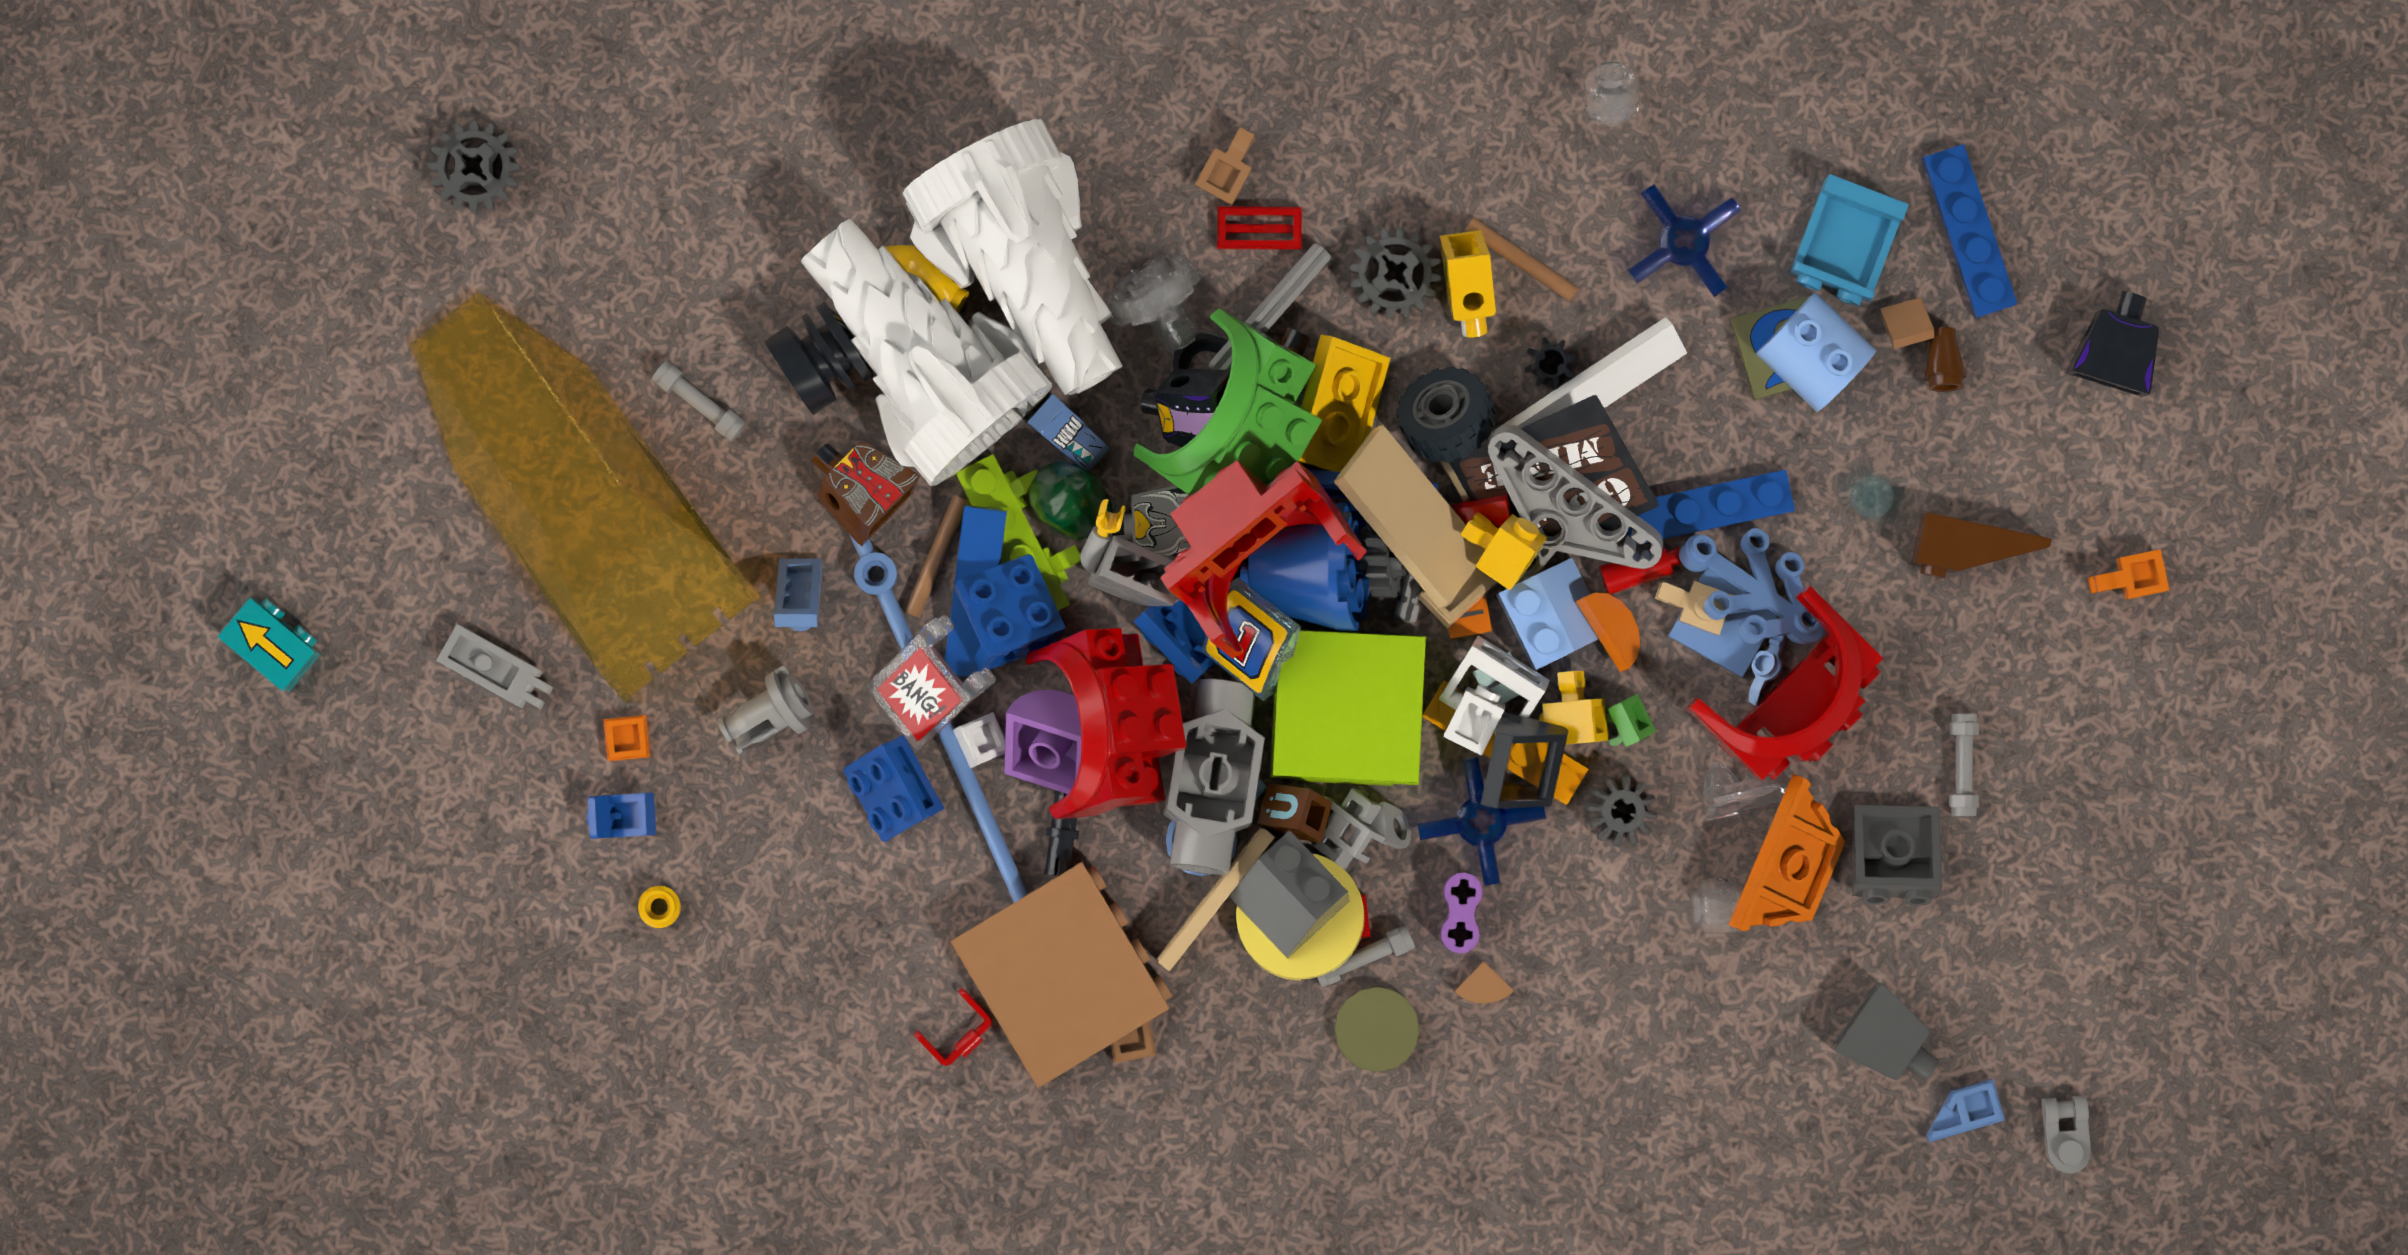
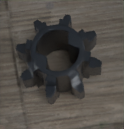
[1523,337,1576,390]

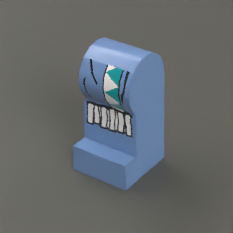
[1027,394,1110,471]

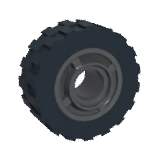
[1396,367,1496,462]

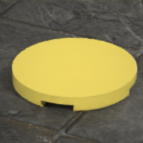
[1236,853,1364,981]

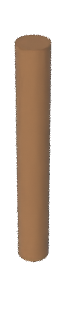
[1465,217,1579,302]
[904,495,969,618]

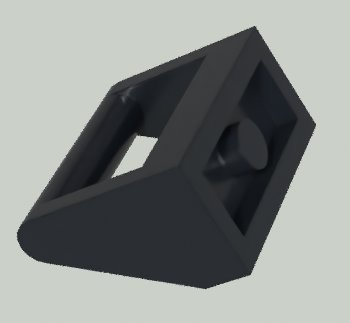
[1481,712,1569,808]

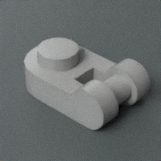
[2041,1095,2091,1174]

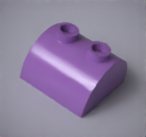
[1004,690,1081,794]

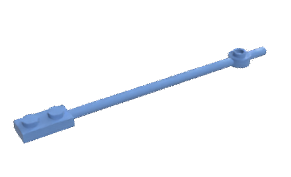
[849,534,1028,903]

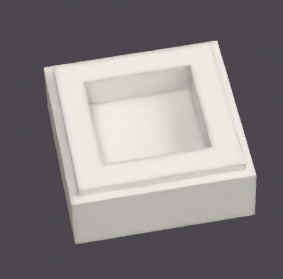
[953,712,1005,769]

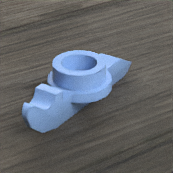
[1748,635,1786,706]

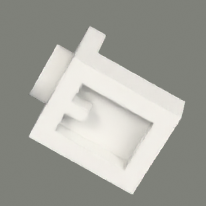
[1443,684,1505,756]

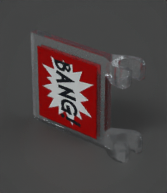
[865,615,996,751]

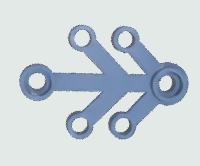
[1679,528,1825,644]

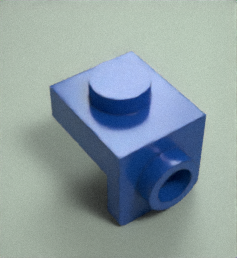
[586,793,656,839]

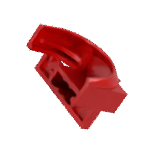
[1160,460,1367,658]
[1685,586,1884,781]
[1026,628,1187,819]

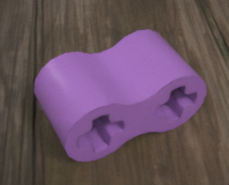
[1440,872,1483,954]

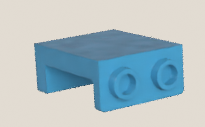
[1789,174,1909,306]

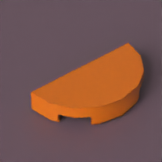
[1575,592,1640,672]

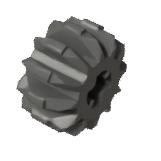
[1585,775,1658,847]

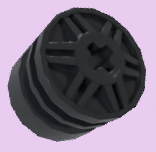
[764,302,874,416]

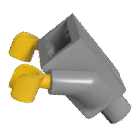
[1080,499,1180,606]

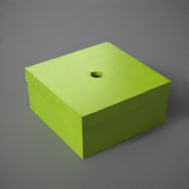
[1270,629,1426,786]

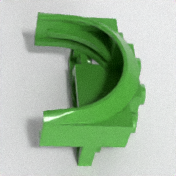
[1133,308,1322,495]

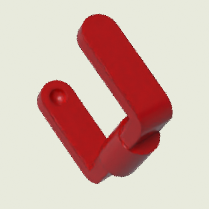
[913,987,992,1066]

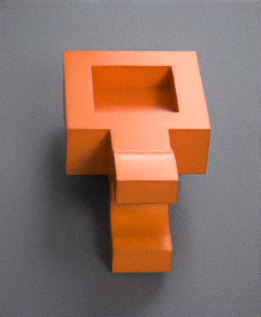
[2087,549,2170,600]

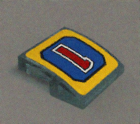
[1202,577,1301,701]

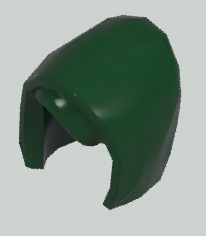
[1029,461,1113,541]

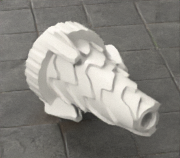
[903,119,1123,395]
[801,219,1052,486]

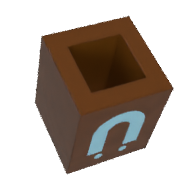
[1257,784,1332,842]

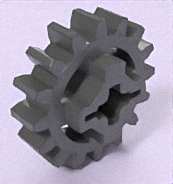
[428,121,522,214]
[1349,227,1441,320]
[1359,522,1409,597]

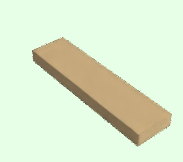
[1157,827,1275,972]

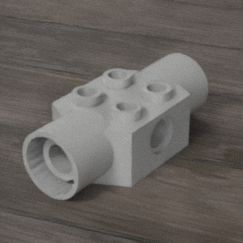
[1163,679,1265,875]

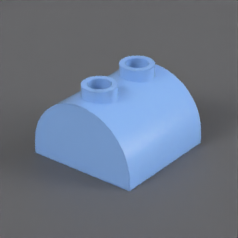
[1756,292,1877,412]

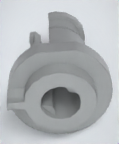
[718,664,814,755]

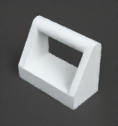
[1439,635,1550,735]

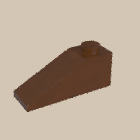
[1911,512,2052,579]

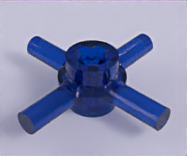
[1627,184,1741,297]
[1417,757,1546,886]

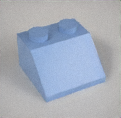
[1496,558,1599,671]

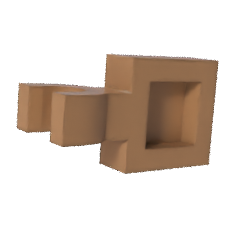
[1195,127,1255,206]

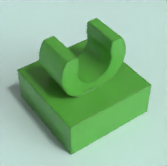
[1606,693,1656,747]

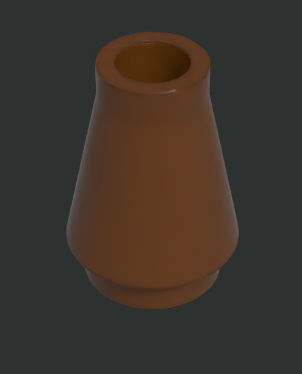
[1924,327,1967,392]

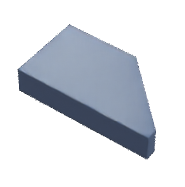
[1926,1079,2005,1142]

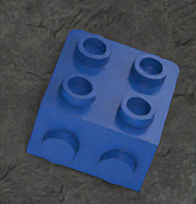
[1134,582,1251,684]

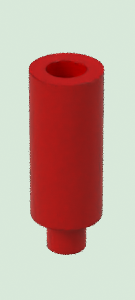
[1599,545,1682,595]

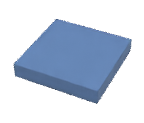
[1668,568,1777,678]

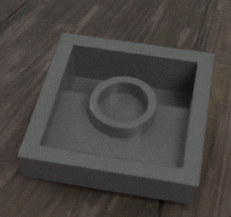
[1851,805,1942,906]

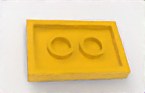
[1298,334,1391,472]

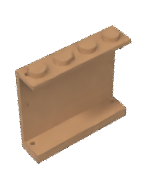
[950,862,1173,1088]

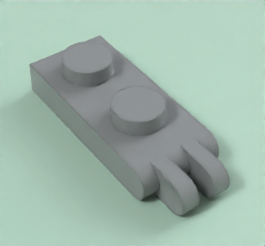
[436,624,554,709]

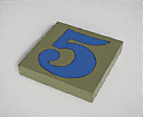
[1730,295,1811,401]

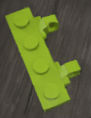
[956,454,1081,611]

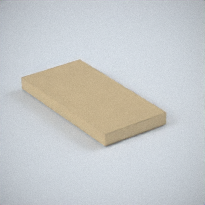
[1334,425,1486,609]

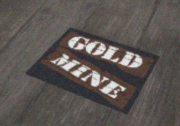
[1449,395,1659,564]

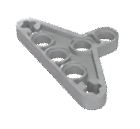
[1488,424,1663,579]

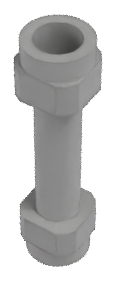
[651,360,747,442]
[1949,714,1979,816]
[1317,925,1415,988]

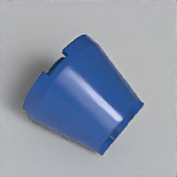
[1240,502,1371,631]

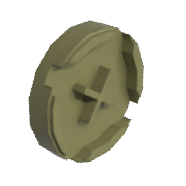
[1334,986,1420,1072]

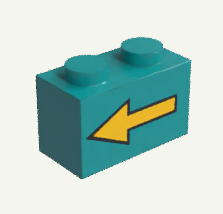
[217,597,322,692]

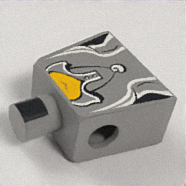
[1112,485,1191,560]

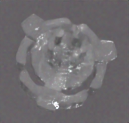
[1106,254,1203,352]

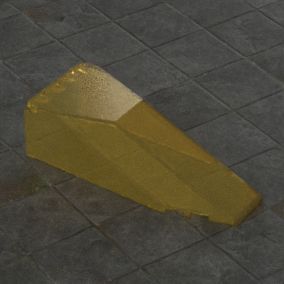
[411,292,770,704]

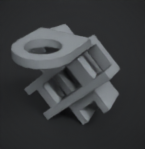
[1314,788,1411,870]

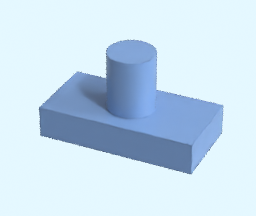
[774,559,822,631]

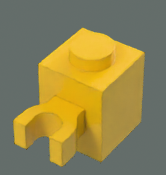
[1460,512,1547,590]
[1539,671,1608,746]

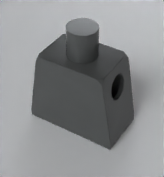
[1830,982,1940,1080]

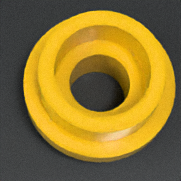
[638,885,681,928]

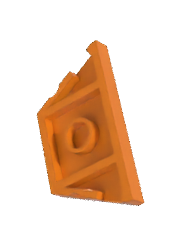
[1728,774,1845,931]

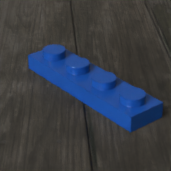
[1922,144,2018,319]
[1626,470,1795,545]

